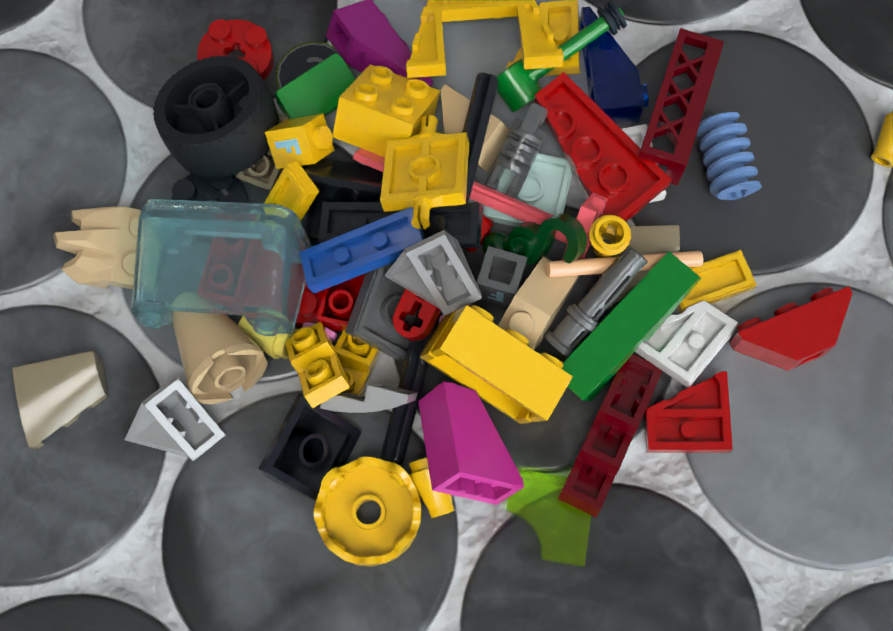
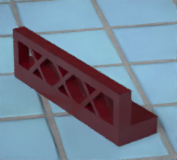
[638,28,725,186]

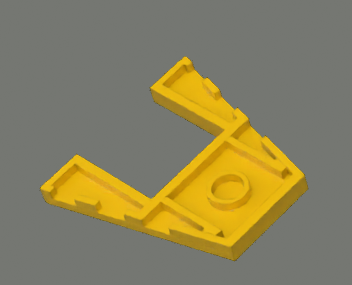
[406,0,564,78]

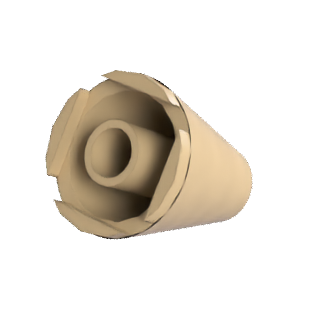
[170,291,267,405]

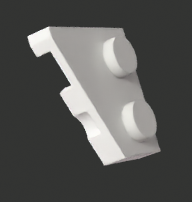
[635,301,738,388]

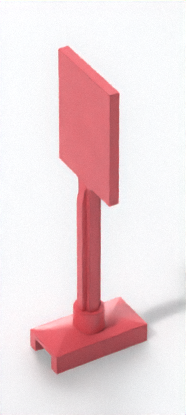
[353,148,607,260]

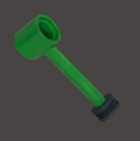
[496,0,627,113]

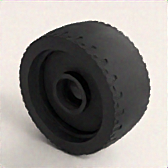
[153,56,279,178]

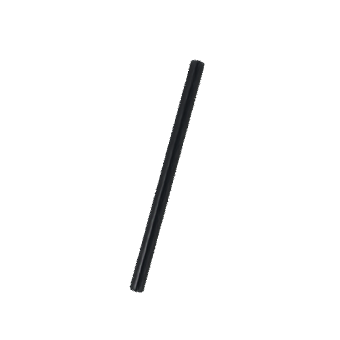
[381,72,498,463]

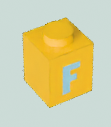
[265,113,335,169]

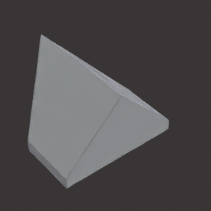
[384,230,482,316]
[124,376,226,461]

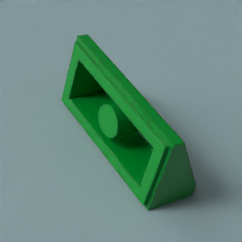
[275,53,356,119]

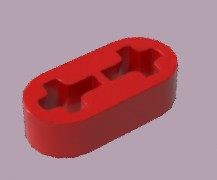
[393,289,441,341]

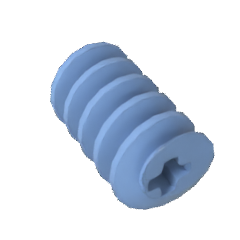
[696,112,762,200]

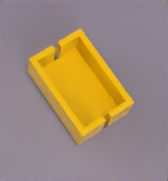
[419,305,573,424]

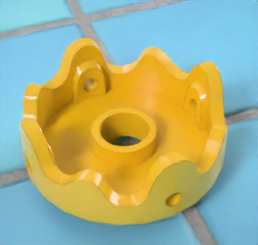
[314,457,422,567]

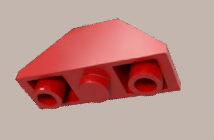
[730,286,853,371]

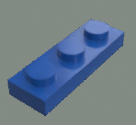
[299,207,425,294]

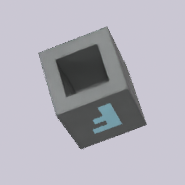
[476,246,527,307]

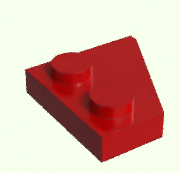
[644,371,733,453]

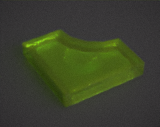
[506,469,591,567]

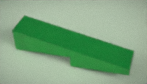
[562,251,702,402]

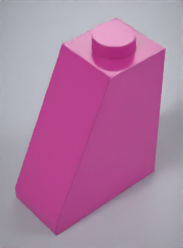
[418,381,524,505]

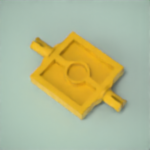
[380,115,469,229]

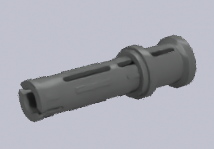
[544,245,648,357]

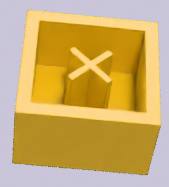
[332,64,440,157]

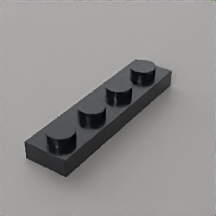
[318,202,483,248]

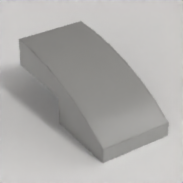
[320,383,418,413]

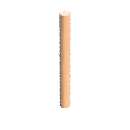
[545,251,703,278]

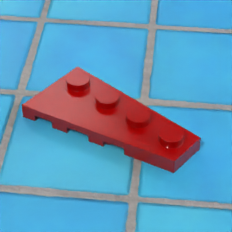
[534,72,672,222]

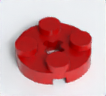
[197,19,274,81]

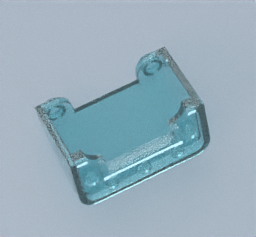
[131,199,312,336]

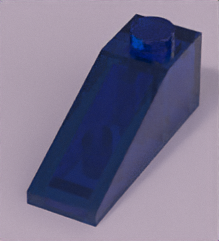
[579,6,649,125]

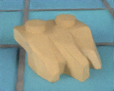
[53,206,164,293]

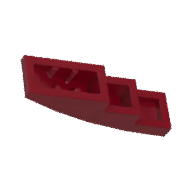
[558,354,662,518]

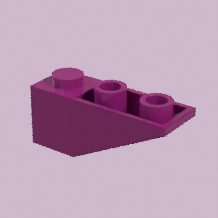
[326,0,433,87]

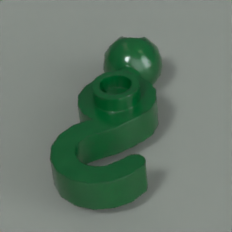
[482,213,587,265]

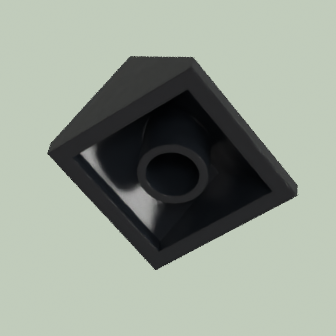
[258,393,362,502]

